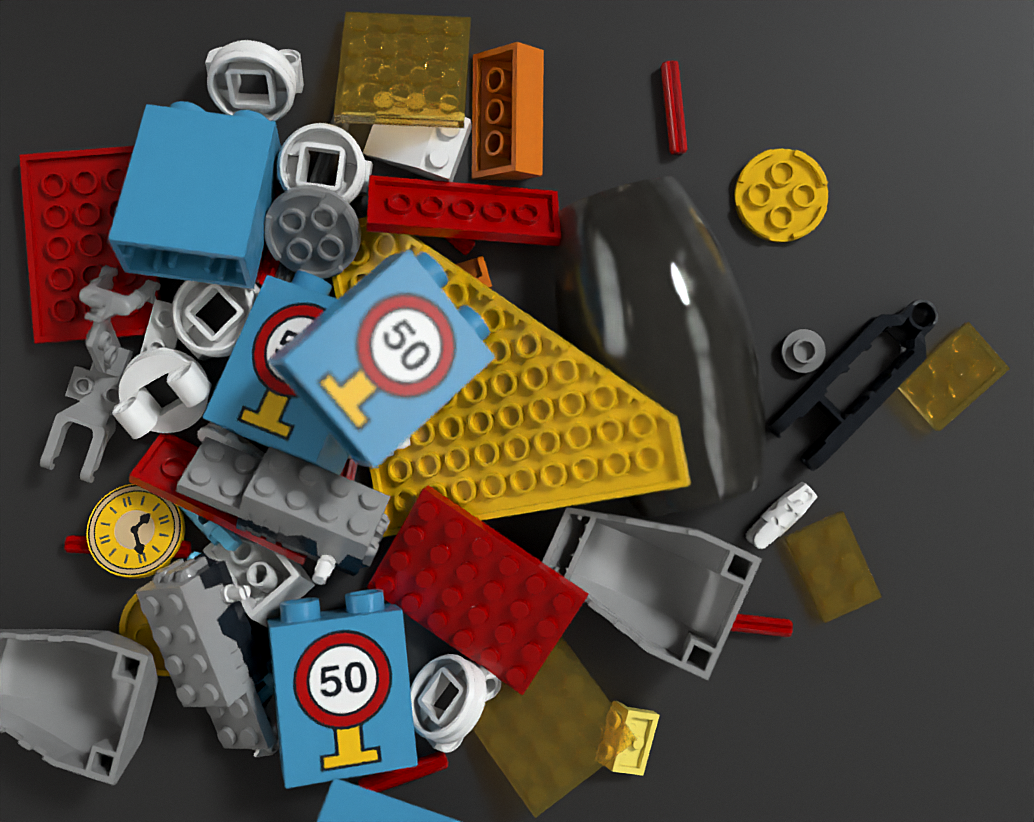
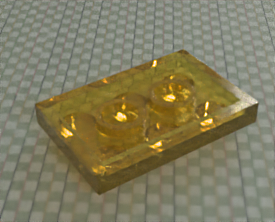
[898,322,1010,431]
[784,511,882,623]

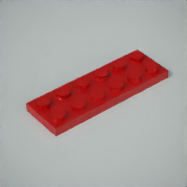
[366,175,561,246]
[129,433,307,565]

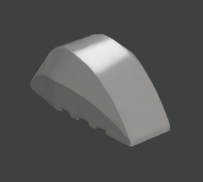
[542,507,762,680]
[0,629,158,785]

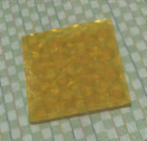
[334,12,471,128]
[473,636,638,818]

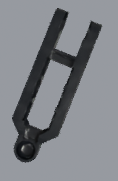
[767,299,938,471]

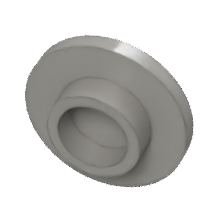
[781,329,826,373]

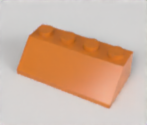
[472,42,544,180]

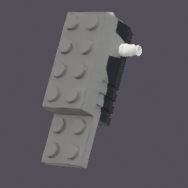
[176,437,390,585]
[136,554,277,749]

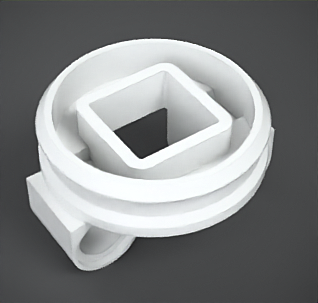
[205,40,304,121]
[275,123,373,204]
[171,280,260,361]
[112,348,212,439]
[410,654,501,753]

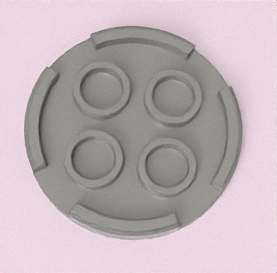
[264,185,361,279]

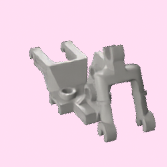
[40,265,161,483]

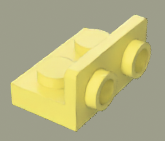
[597,701,660,775]

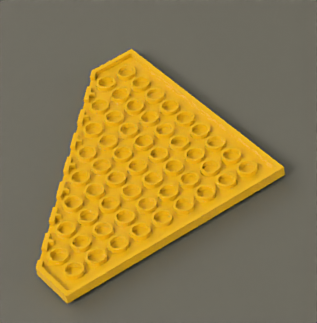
[332,217,691,537]

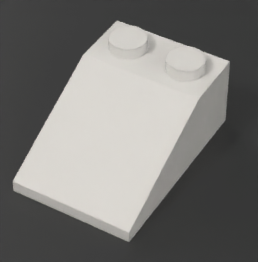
[363,95,472,182]
[203,532,315,627]

